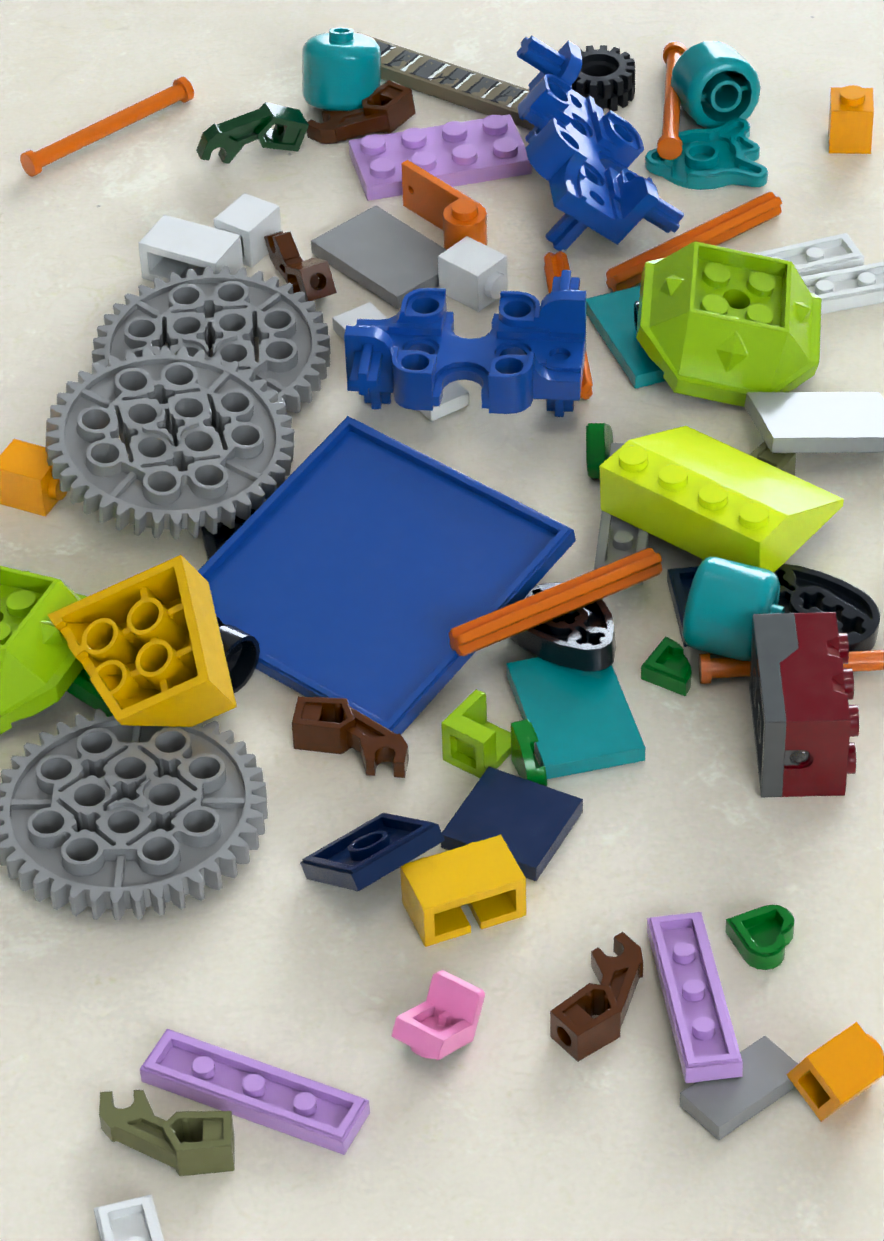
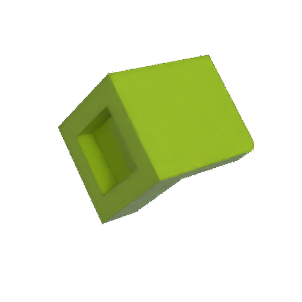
[441,689,511,778]

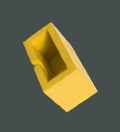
[400,835,526,947]

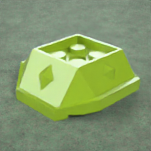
[636,241,822,407]
[0,566,87,734]

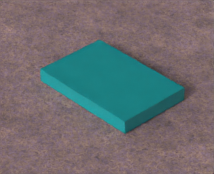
[586,285,666,389]
[506,657,646,779]

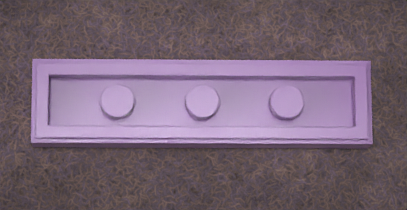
[647,912,743,1083]
[140,1029,370,1155]

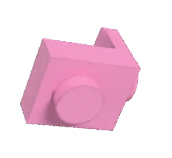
[391,970,485,1060]

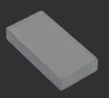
[680,1036,798,1140]

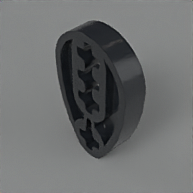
[774,564,880,652]
[511,582,616,672]

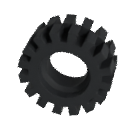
[572,45,635,113]

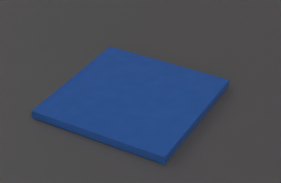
[198,416,576,734]

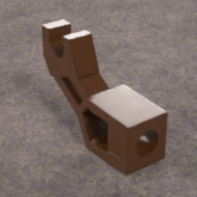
[306,80,416,144]
[264,231,337,302]
[292,696,409,778]
[550,932,643,1062]

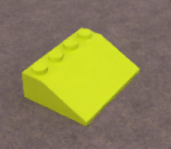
[599,426,844,572]

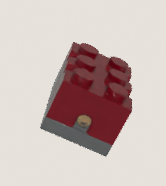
[749,612,859,798]

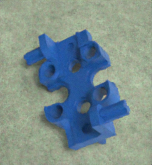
[517,35,684,251]
[344,270,586,417]

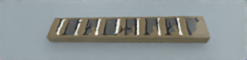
[357,32,535,130]

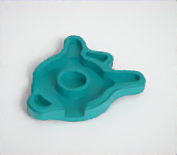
[645,118,768,190]

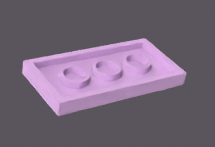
[348,114,532,201]

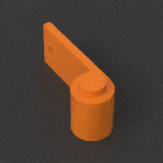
[401,160,487,250]

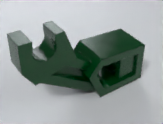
[196,102,309,164]

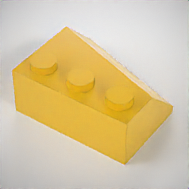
[48,555,237,727]

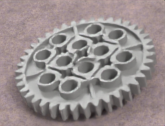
[92,266,331,426]
[46,346,294,539]
[0,709,268,920]

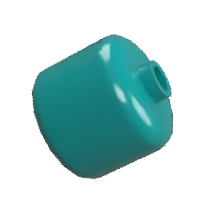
[302,27,381,111]
[671,41,761,129]
[682,556,785,661]

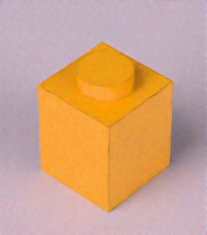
[828,85,874,154]
[0,439,68,517]
[787,1022,884,1122]

